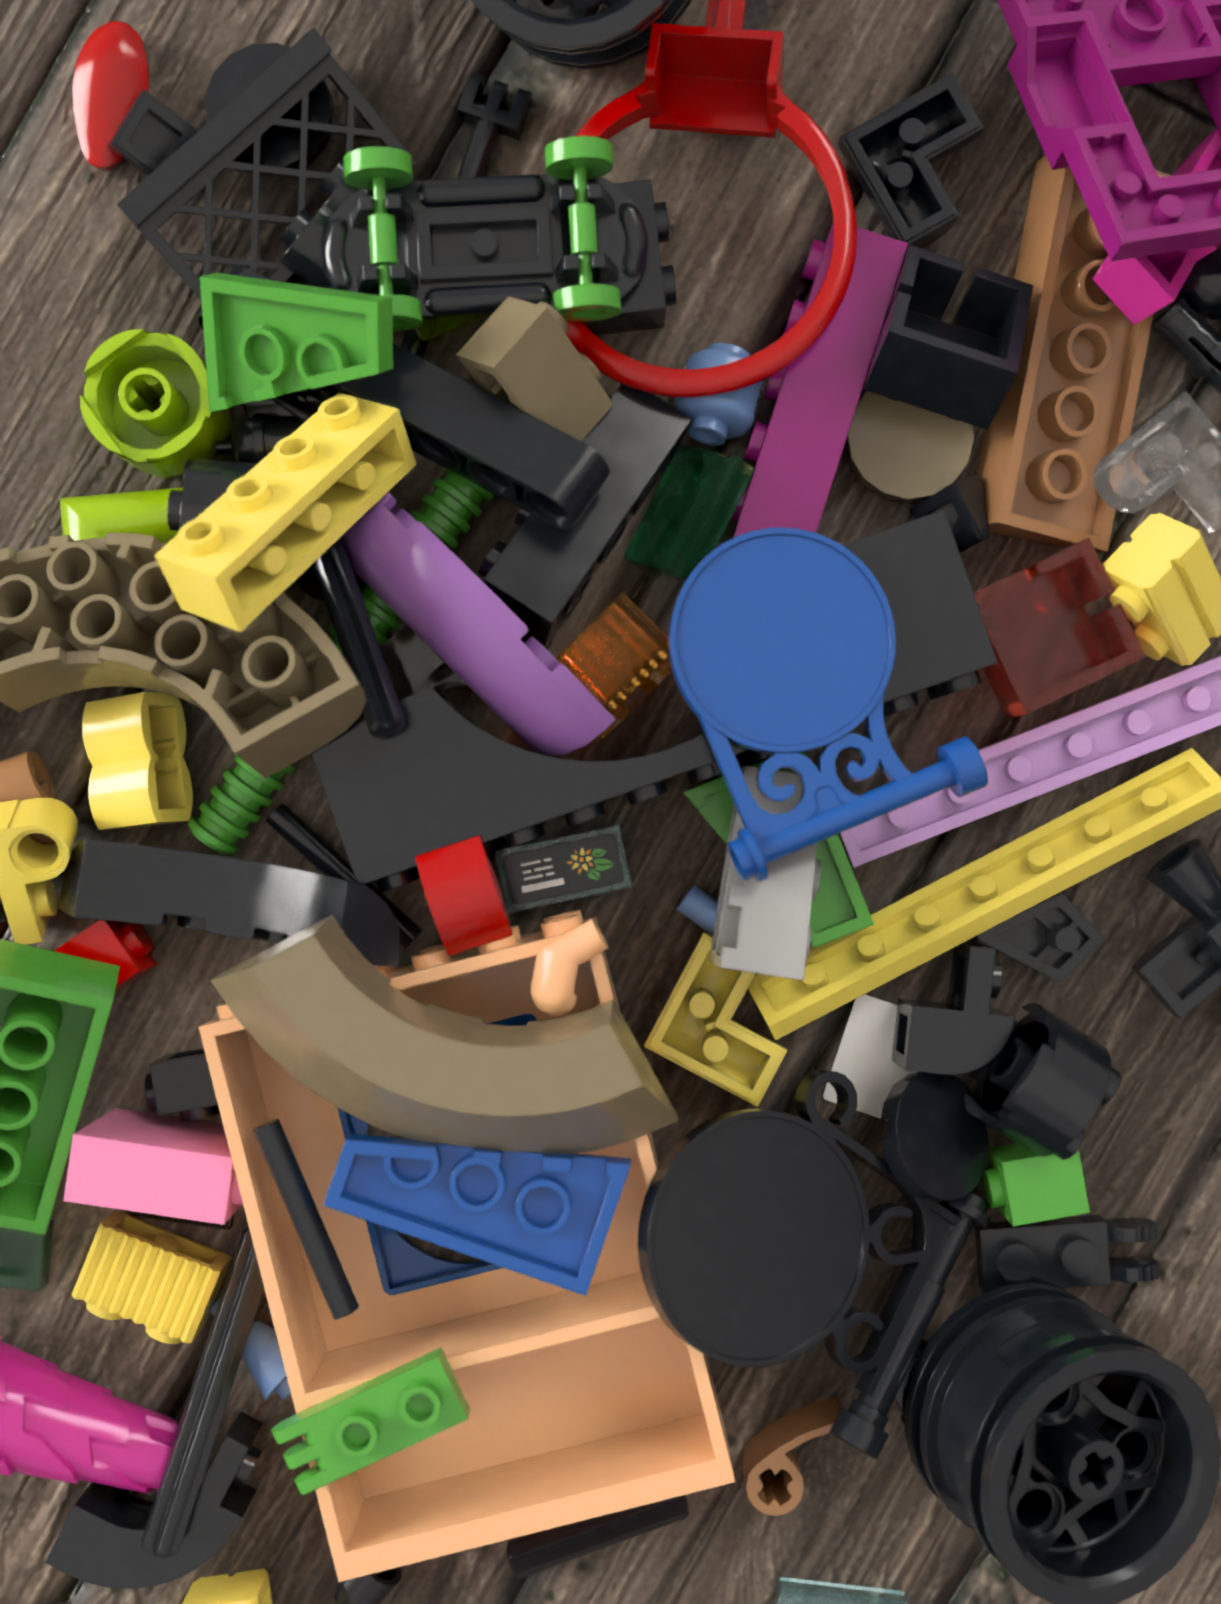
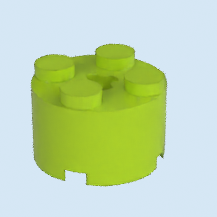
[80,329,232,478]

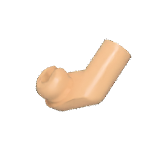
[530,919,609,1016]

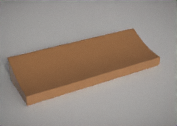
[976,156,1171,554]

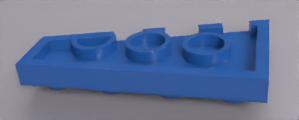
[323,1134,631,1296]

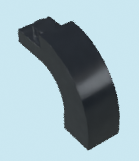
[45,1412,263,1589]

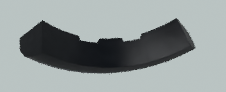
[58,839,400,967]

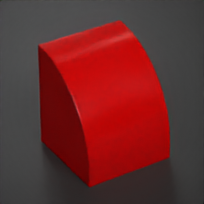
[415,835,513,956]

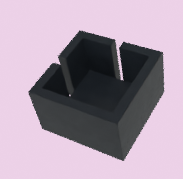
[864,245,1033,430]

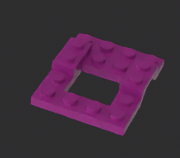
[997,0,1221,261]

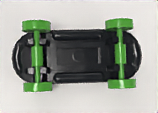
[322,136,649,332]

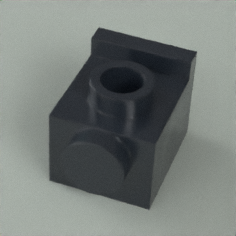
[145,1048,220,1121]

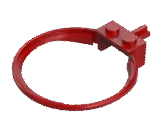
[566,0,857,398]

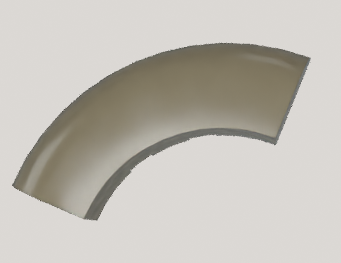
[0,532,367,778]

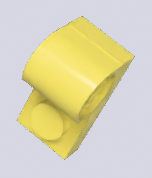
[0,798,78,945]

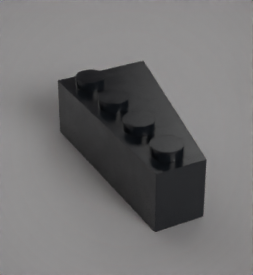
[478,384,692,650]

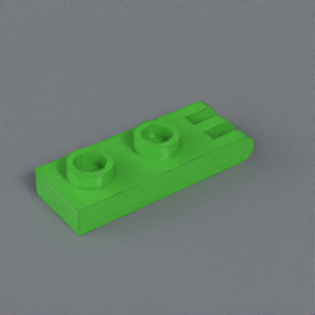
[271,1347,470,1495]

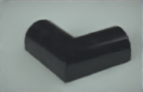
[838,73,984,254]

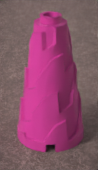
[0,1336,178,1493]

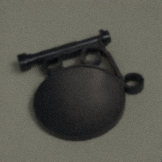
[638,1070,990,1460]

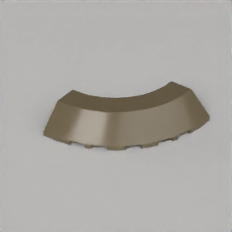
[211,915,678,1154]

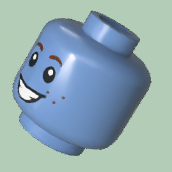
[673,343,764,446]

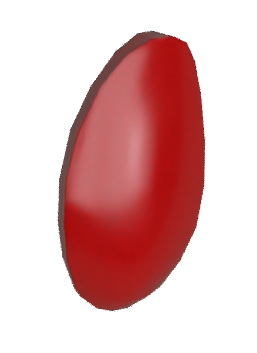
[72,21,150,172]

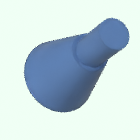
[209,1299,291,1401]

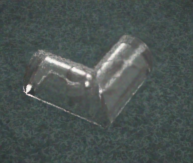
[1093,391,1221,533]

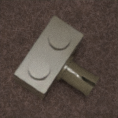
[456,296,614,441]

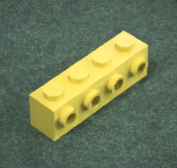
[154,392,417,633]

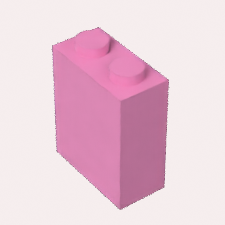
[63,1108,243,1225]

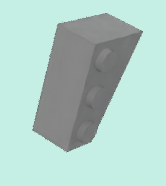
[709,766,821,981]

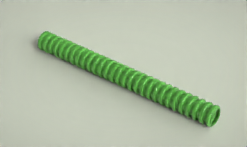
[187,468,494,855]

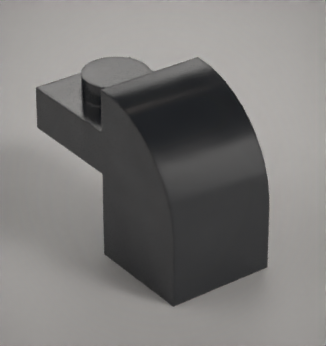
[892,943,1015,1075]

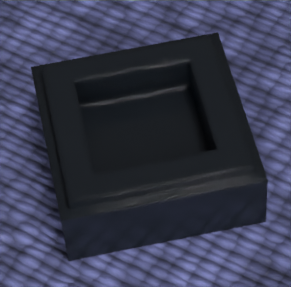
[107,89,198,176]

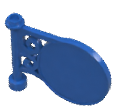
[668,527,988,882]

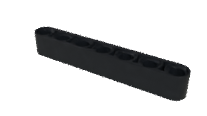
[196,266,610,530]

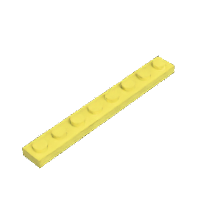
[748,748,1221,1040]

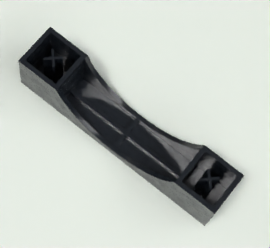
[312,510,998,893]

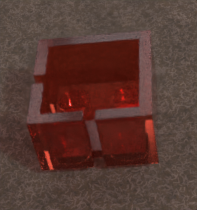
[974,538,1146,718]

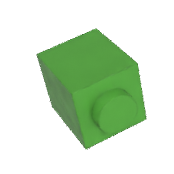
[982,1143,1090,1227]

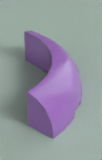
[341,492,616,756]

